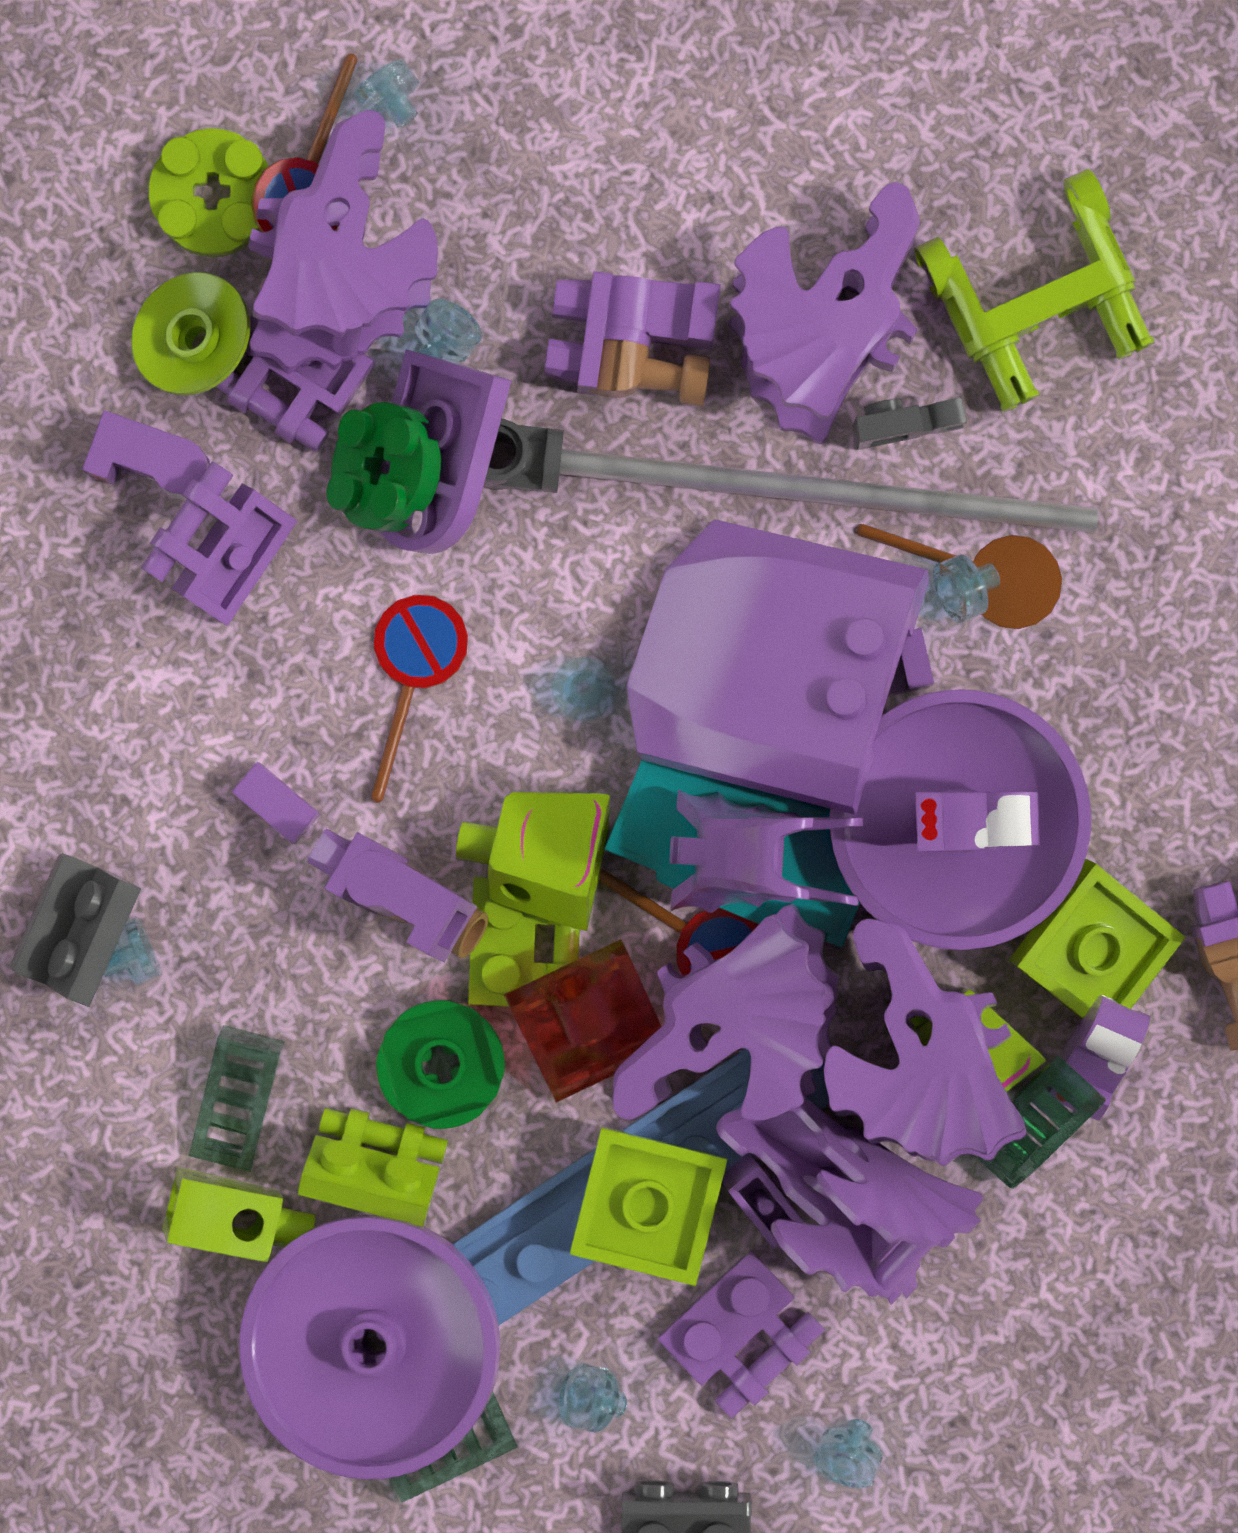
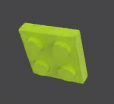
[1008,859,1186,1020]
[570,1126,727,1286]

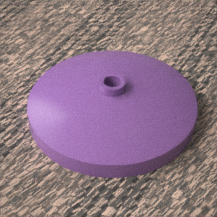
[830,689,1091,950]
[239,1215,501,1480]

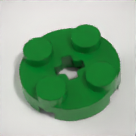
[326,402,441,533]
[376,1000,506,1129]

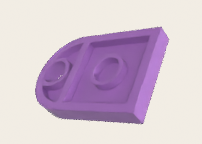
[380,349,512,554]

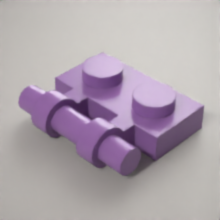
[215,313,375,453]
[141,461,298,626]
[657,1249,825,1418]

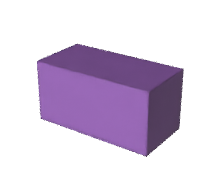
[232,762,321,844]
[722,1153,805,1248]

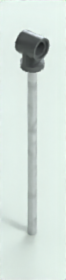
[483,418,1098,533]

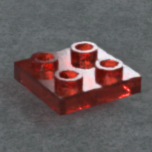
[504,939,662,1103]

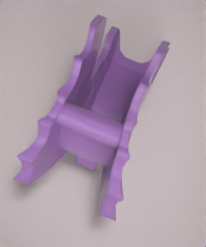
[249,110,438,374]
[728,182,920,445]
[669,789,863,913]
[613,903,841,1121]
[824,919,1026,1166]
[716,1096,983,1305]

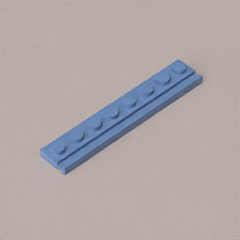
[452,1048,829,1325]

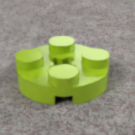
[149,128,269,257]

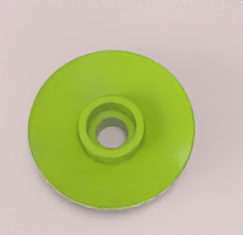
[131,272,250,396]

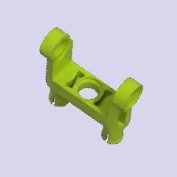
[914,169,1155,412]

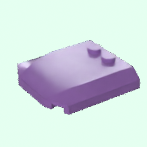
[626,519,930,815]

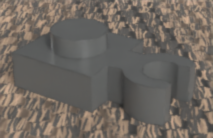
[852,397,967,450]

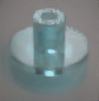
[353,59,419,128]
[414,299,482,363]
[933,554,1000,623]
[552,657,615,722]
[104,916,161,985]
[559,1364,627,1433]
[813,1419,883,1488]

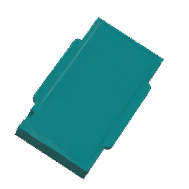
[604,760,860,948]

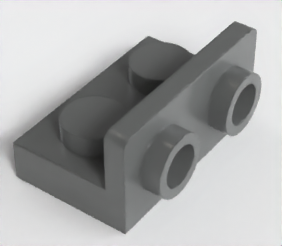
[10,853,141,1007]
[622,1480,752,1533]

